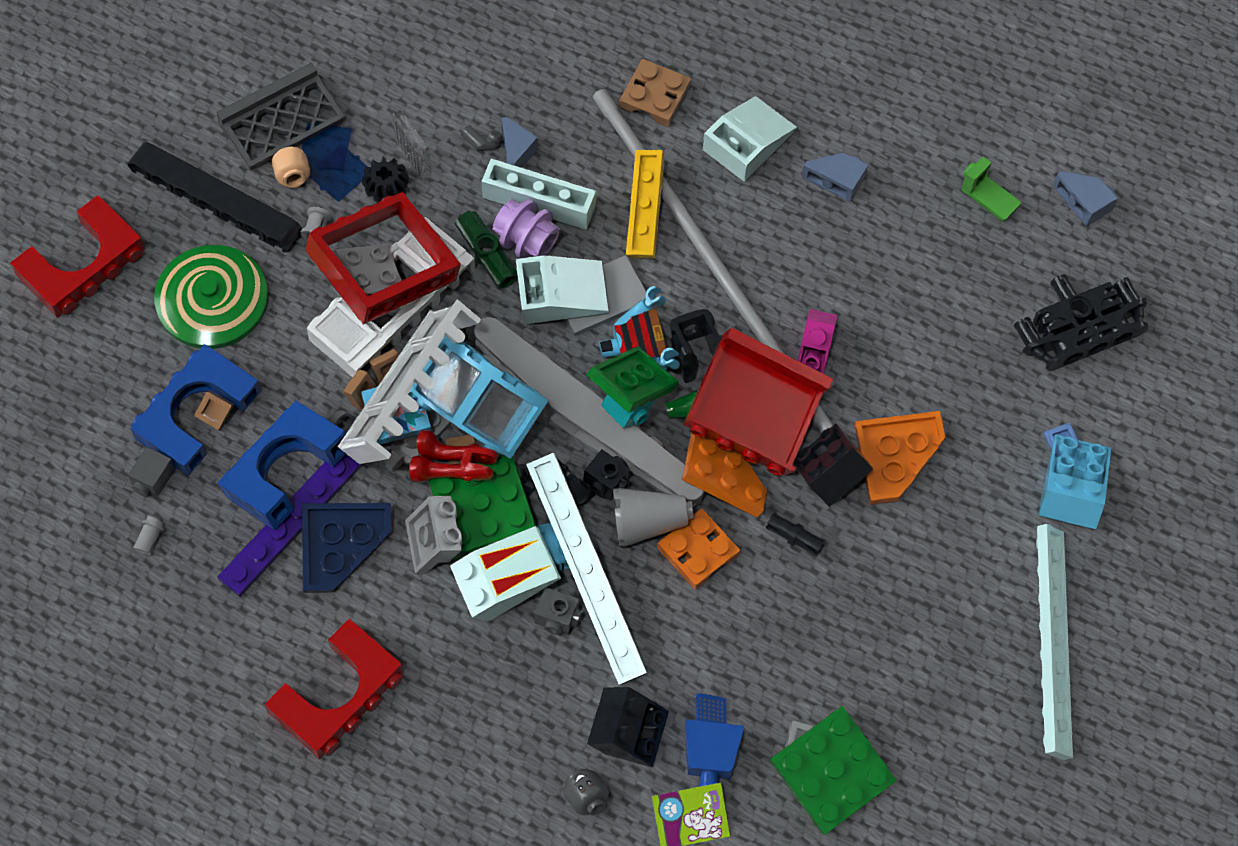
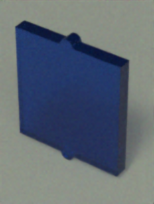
[302,123,352,171]
[309,144,368,202]

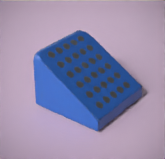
[695,693,726,724]

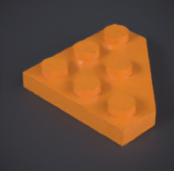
[854,411,945,505]
[682,433,767,518]

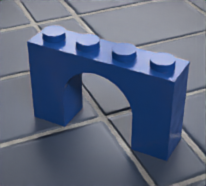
[130,344,261,476]
[218,400,346,530]

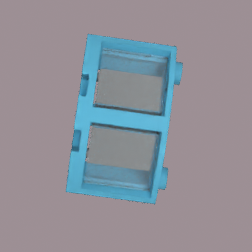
[410,336,549,459]

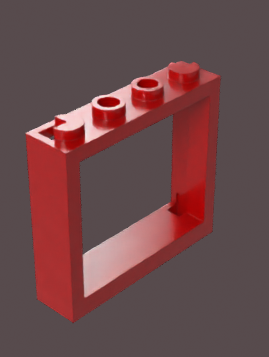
[305,192,461,325]

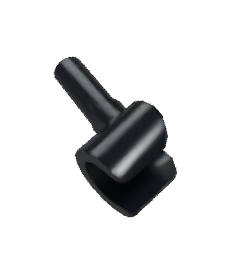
[518,464,535,496]

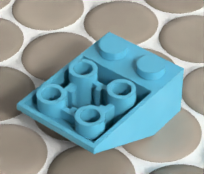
[1039,434,1111,529]

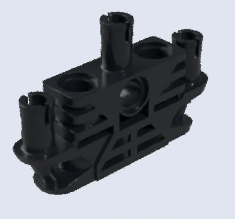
[1014,274,1148,371]

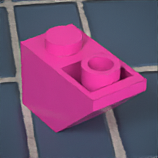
[798,309,838,374]

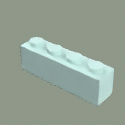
[481,159,596,230]

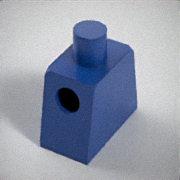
[684,719,744,787]

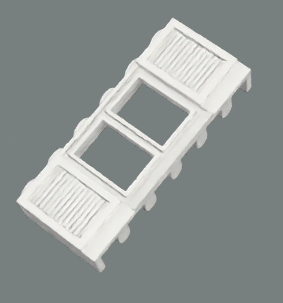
[307,217,475,377]

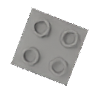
[334,244,401,296]

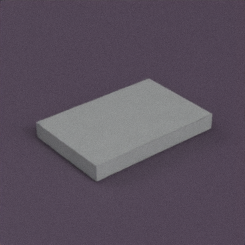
[566,255,646,336]

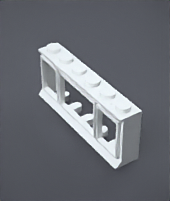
[337,299,481,464]

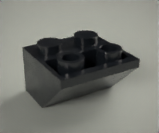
[794,423,873,507]
[587,687,669,767]

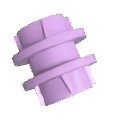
[492,199,560,258]

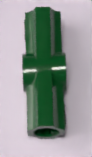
[455,211,518,289]

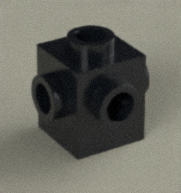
[583,449,630,501]

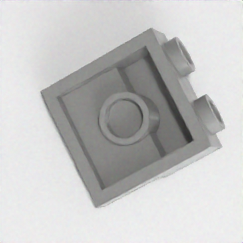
[405,496,462,574]

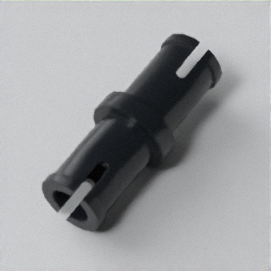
[766,512,826,557]

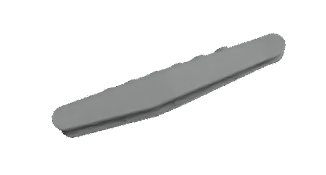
[474,317,704,508]

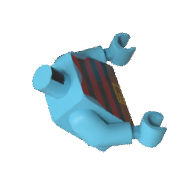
[599,286,680,370]

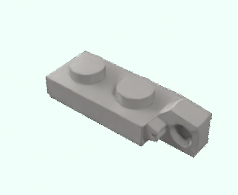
[384,409,452,474]

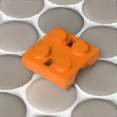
[657,508,740,590]

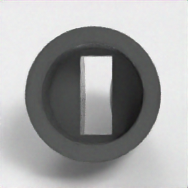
[329,410,354,433]

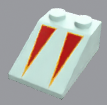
[450,526,561,622]

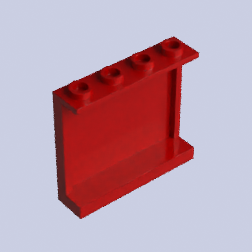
[683,327,833,476]

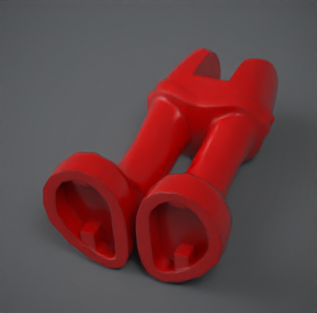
[409,430,498,483]

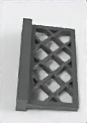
[216,62,346,171]

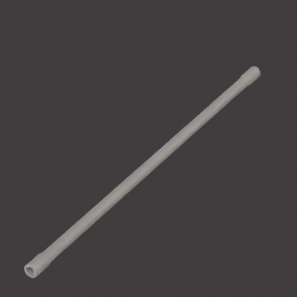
[593,89,833,433]

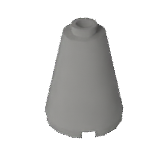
[613,488,694,547]

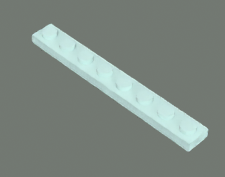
[526,453,648,685]
[1036,524,1073,760]

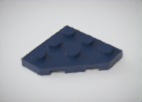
[301,503,391,593]

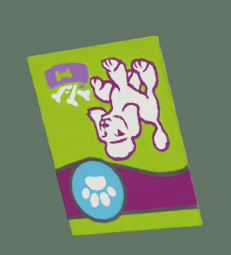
[652,783,730,846]

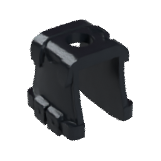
[670,309,722,383]

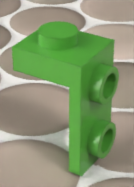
[961,156,1021,222]

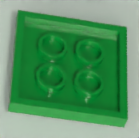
[428,455,536,561]
[769,706,897,835]

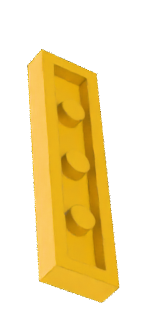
[626,150,665,259]

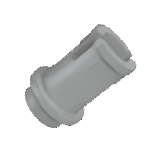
[133,516,164,556]

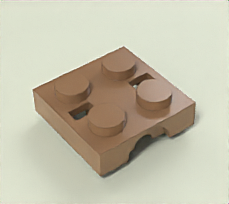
[619,59,691,127]

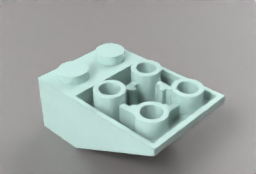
[703,96,797,182]
[516,255,609,324]

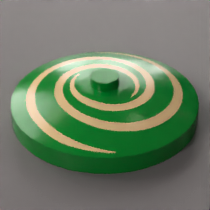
[154,245,268,349]

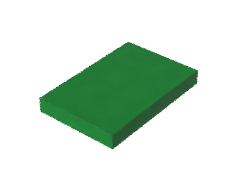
[587,346,679,413]

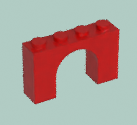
[10,195,145,318]
[264,618,403,759]

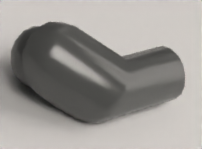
[461,125,502,150]

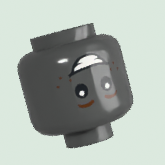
[563,769,609,815]

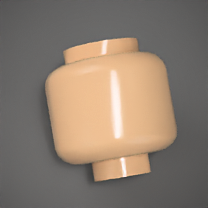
[272,147,310,188]

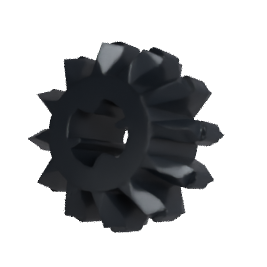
[362,156,409,203]

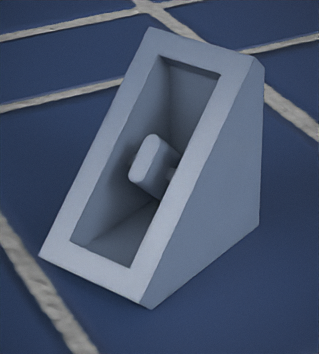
[501,117,538,168]

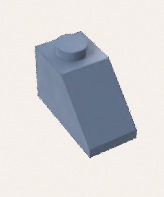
[802,153,868,202]
[1053,171,1118,226]

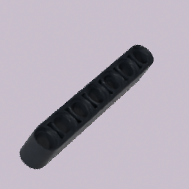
[127,142,302,253]

